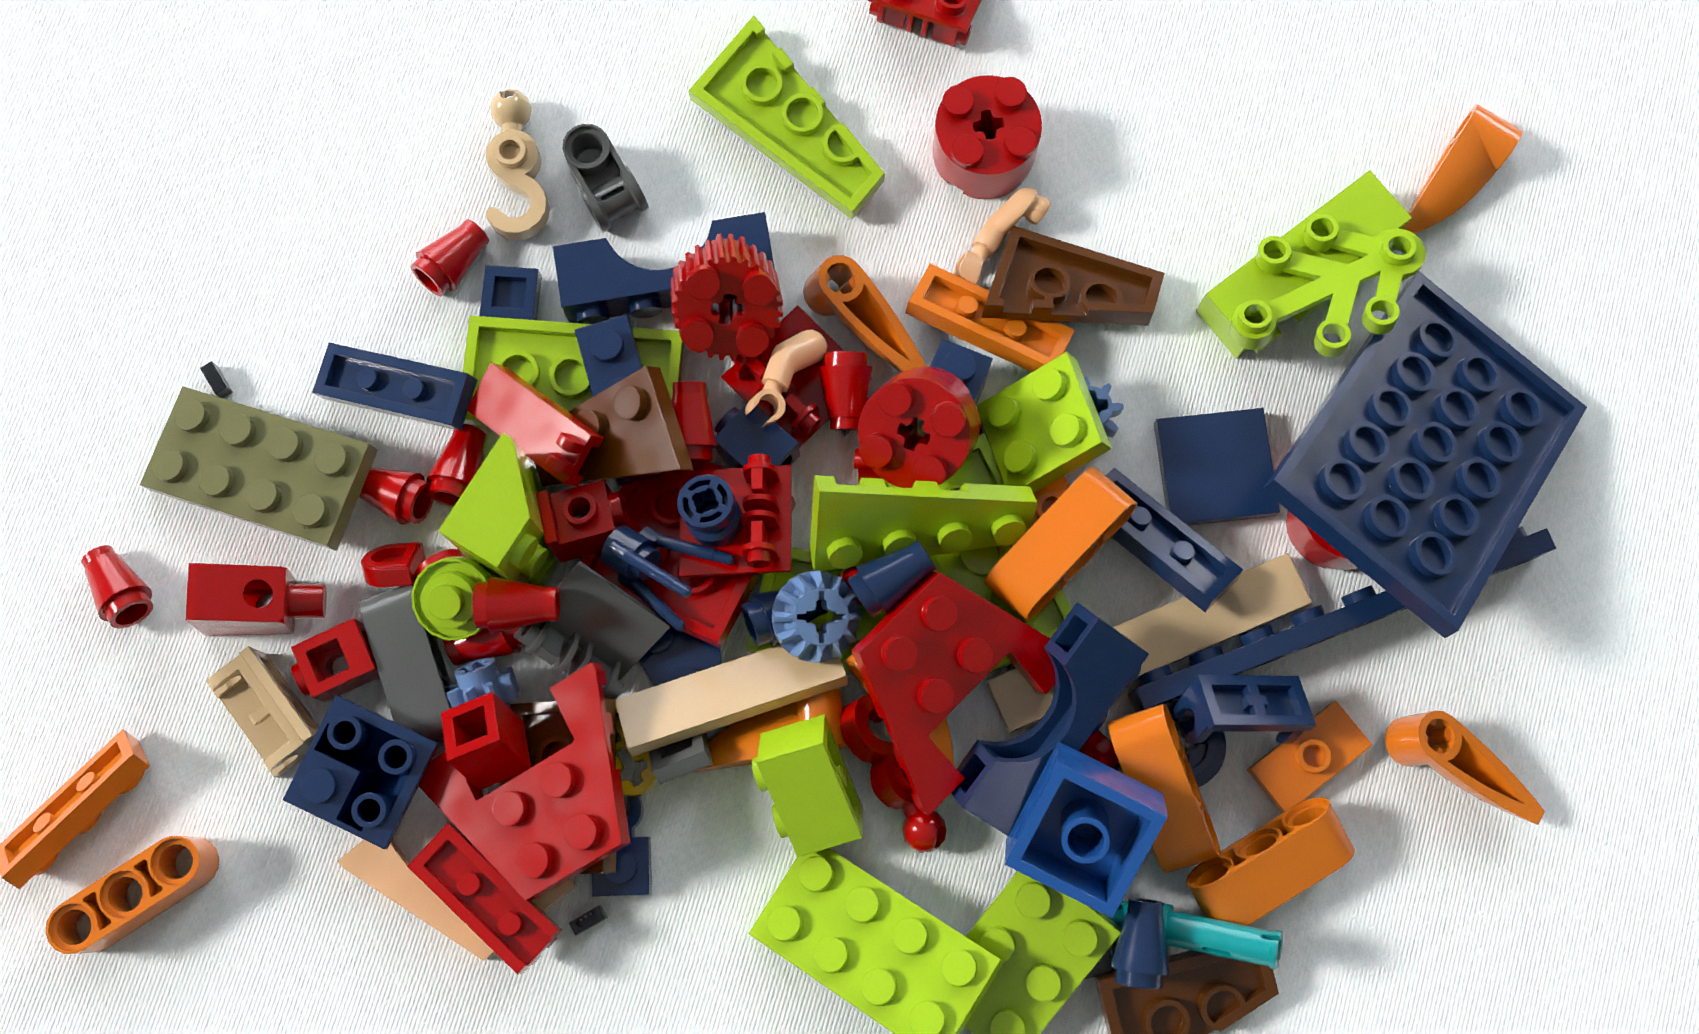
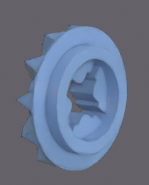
[772,571,863,663]

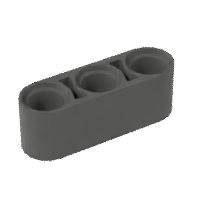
[359,582,451,742]

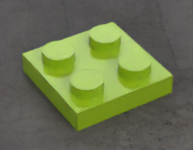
[976,352,1112,493]

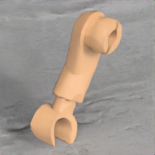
[954,188,1051,284]
[745,329,827,427]

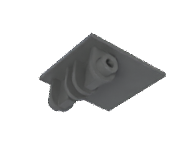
[513,561,671,699]

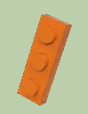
[905,263,1075,372]
[0,729,150,890]

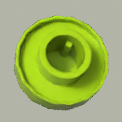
[411,556,491,640]

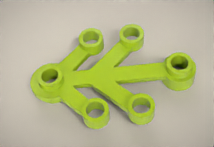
[1230,214,1426,358]

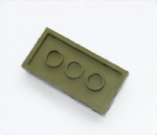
[140,386,378,551]

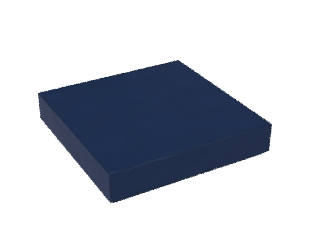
[1154,408,1280,526]

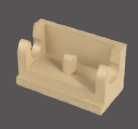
[206,646,319,778]

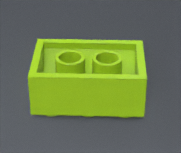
[438,433,558,586]

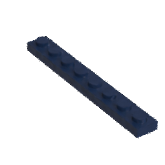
[1127,526,1557,713]

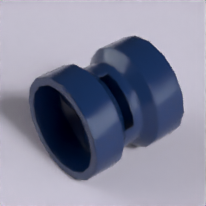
[677,474,743,548]

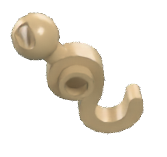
[485,89,550,240]

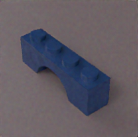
[553,212,775,324]
[951,602,1149,836]

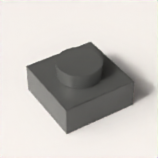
[649,732,713,784]

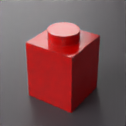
[441,691,531,790]

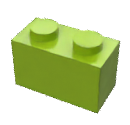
[752,714,863,857]

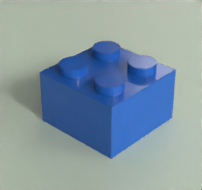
[1005,742,1168,918]

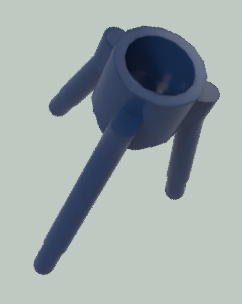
[601,526,735,631]

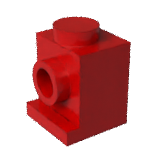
[536,479,629,562]
[291,618,380,702]

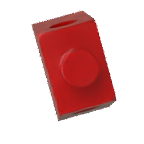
[185,563,327,636]

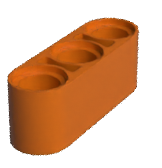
[985,466,1137,622]
[1108,704,1221,874]
[1186,797,1355,926]
[45,836,219,954]

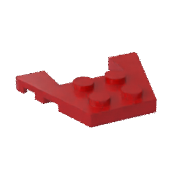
[851,571,1056,815]
[419,662,630,901]

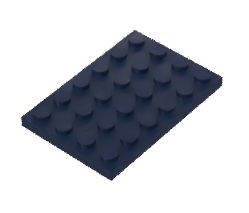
[1262,271,1587,638]

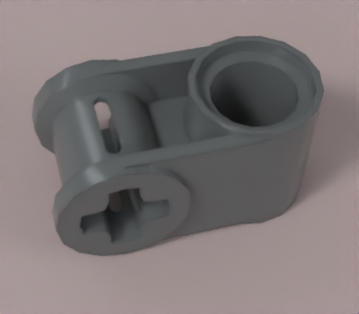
[562,124,649,233]

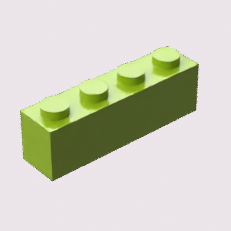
[1196,170,1412,359]

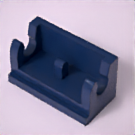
[1172,675,1316,744]

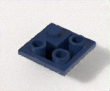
[283,695,440,849]

